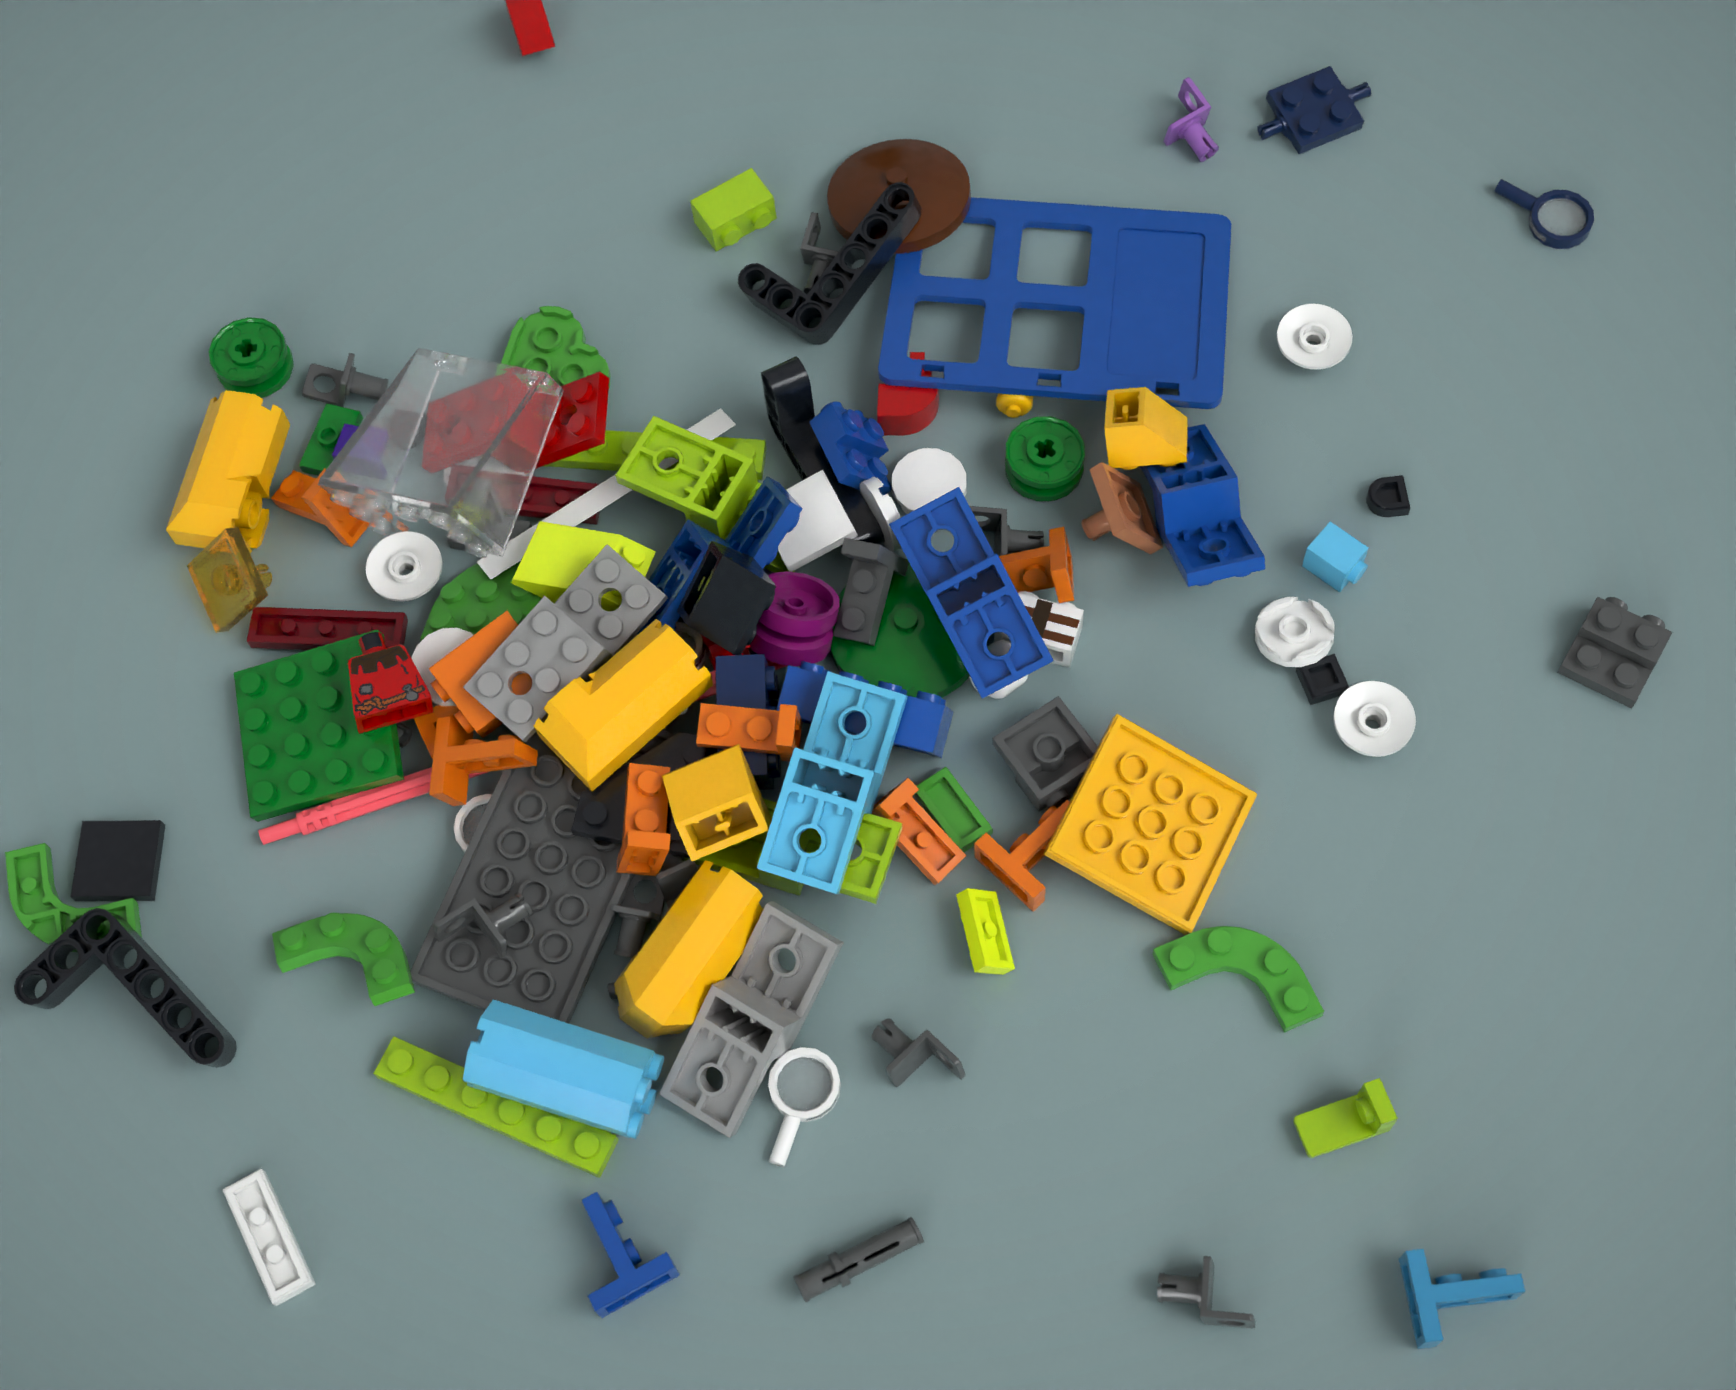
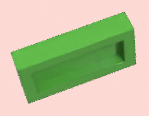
[914,767,993,852]

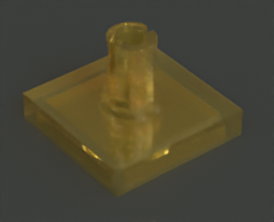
[187,527,272,633]

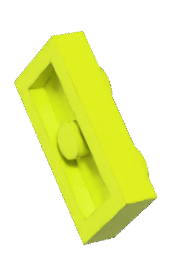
[956,888,1015,975]

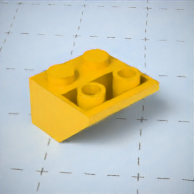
[1104,387,1188,470]
[662,744,772,861]

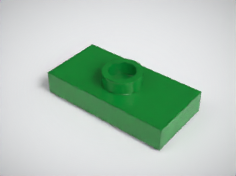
[299,403,363,476]

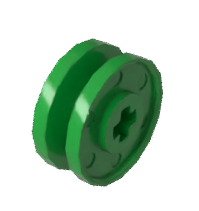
[208,317,294,398]
[1005,416,1085,502]

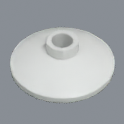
[1277,304,1353,370]
[366,531,443,602]
[1333,681,1416,757]

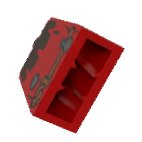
[348,632,433,734]

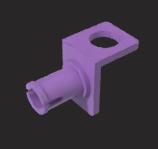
[1163,77,1219,162]

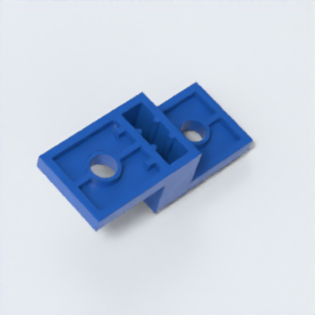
[1140,424,1265,587]
[637,476,803,634]
[889,487,1054,699]

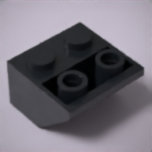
[677,541,776,655]

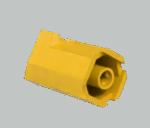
[166,390,291,555]
[533,619,713,792]
[614,860,765,1039]

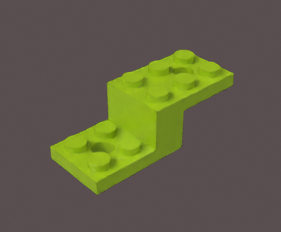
[615,415,795,573]
[684,798,902,904]

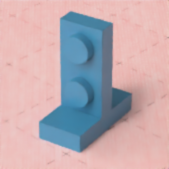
[1399,1249,1525,1349]

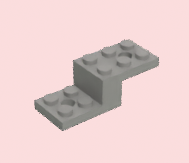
[463,544,668,742]
[659,901,844,1138]

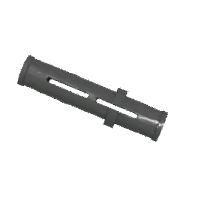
[793,1217,924,1302]

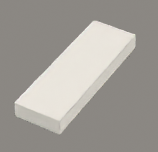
[222,1168,316,1306]

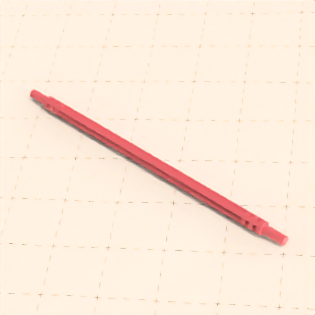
[258,659,788,845]

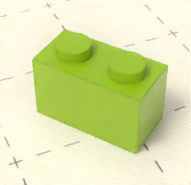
[690,168,777,251]

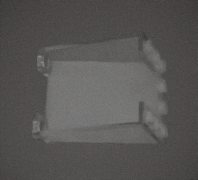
[318,348,564,558]

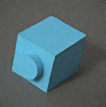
[1302,522,1369,592]

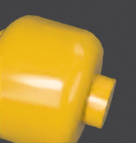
[996,393,1034,418]

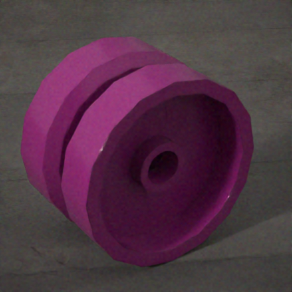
[750,571,840,667]

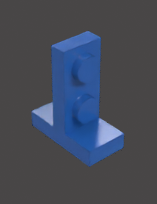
[581,1192,680,1318]

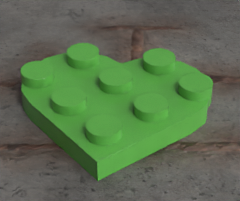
[496,306,611,393]

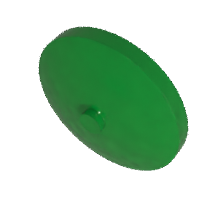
[831,559,970,698]

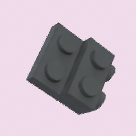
[1557,597,1672,709]
[992,696,1098,812]

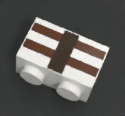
[994,591,1084,668]

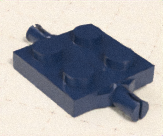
[1257,66,1371,154]

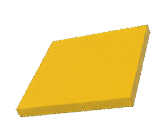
[1043,714,1257,935]

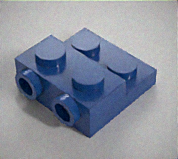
[809,401,892,496]

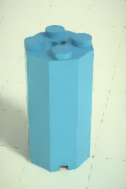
[463,999,664,1139]

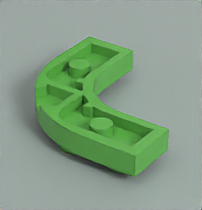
[5,843,142,952]
[272,912,415,1007]
[1152,926,1325,1033]

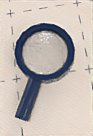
[1494,179,1594,249]

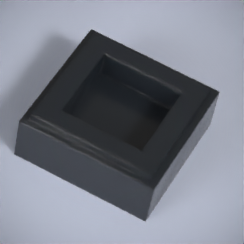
[1296,654,1349,705]

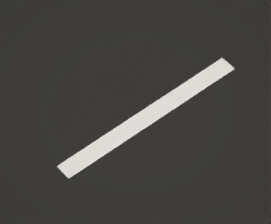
[477,408,736,579]

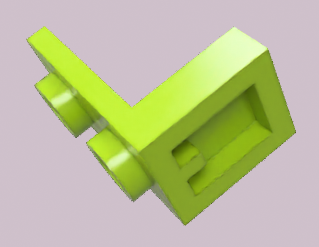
[1293,1078,1398,1158]

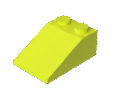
[511,521,656,611]

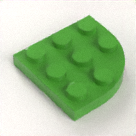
[420,559,542,641]

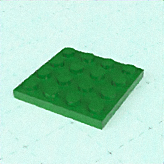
[234,630,404,822]

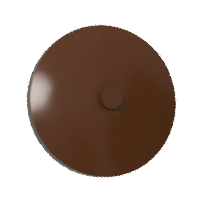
[827,139,971,254]

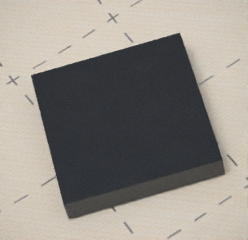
[70,820,166,901]

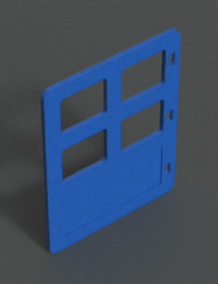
[878,197,1231,409]

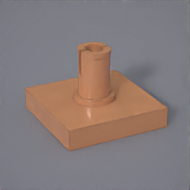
[1081,462,1164,555]

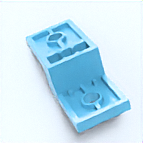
[757,671,908,894]

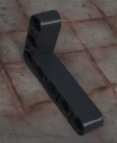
[738,182,922,345]
[761,356,885,560]
[14,908,237,1068]

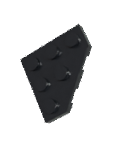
[571,732,717,858]

